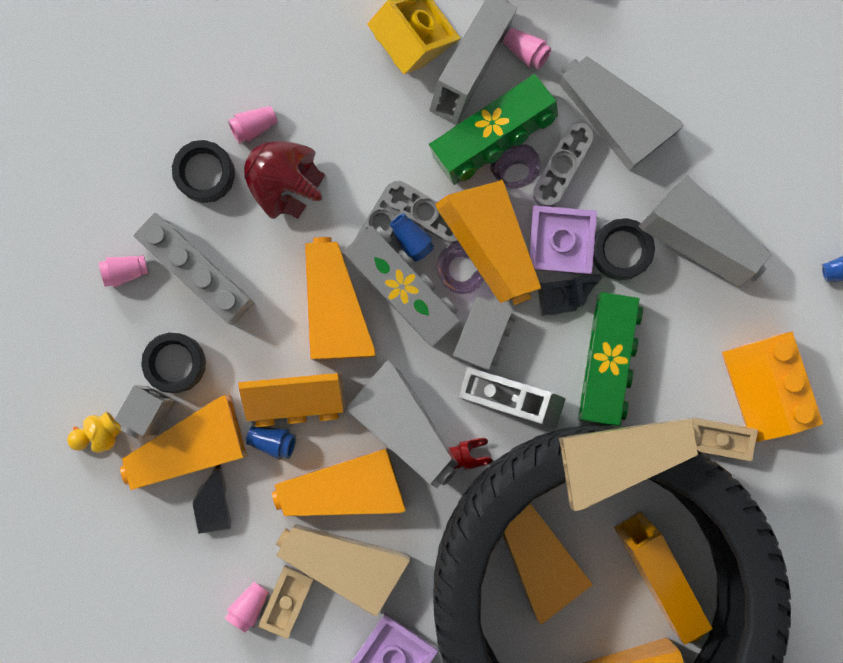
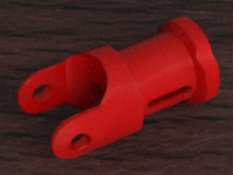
[448,438,493,470]

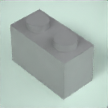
[452,296,515,370]
[114,385,176,439]

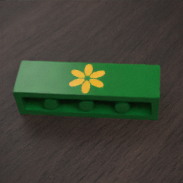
[429,74,558,185]
[578,292,643,426]

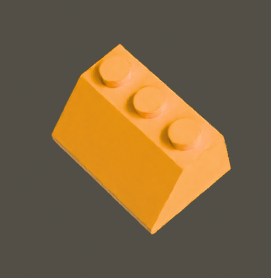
[721,331,823,442]
[238,373,345,427]

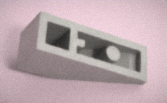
[458,367,566,429]

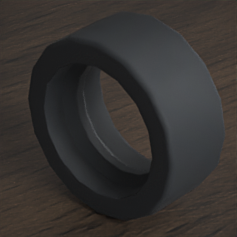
[171,140,235,203]
[593,218,655,281]
[141,332,206,393]

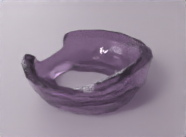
[490,144,541,189]
[437,243,484,294]

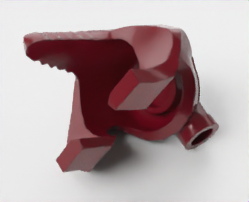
[244,141,326,219]

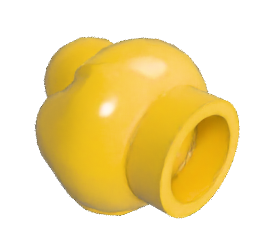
[67,411,122,453]

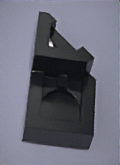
[538,274,601,316]
[192,465,231,534]

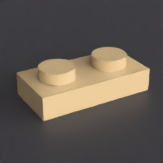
[691,417,758,462]
[258,565,314,639]

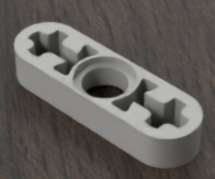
[533,122,594,207]

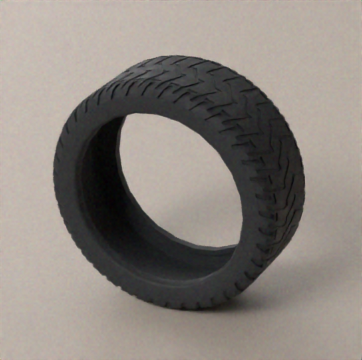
[433,425,791,663]

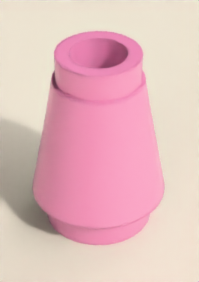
[503,28,552,70]
[228,106,278,144]
[99,255,149,288]
[225,582,269,633]

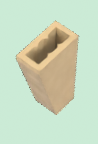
[559,418,701,511]
[275,524,410,617]

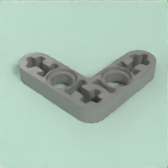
[354,181,459,243]

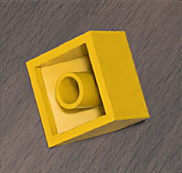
[367,0,461,75]

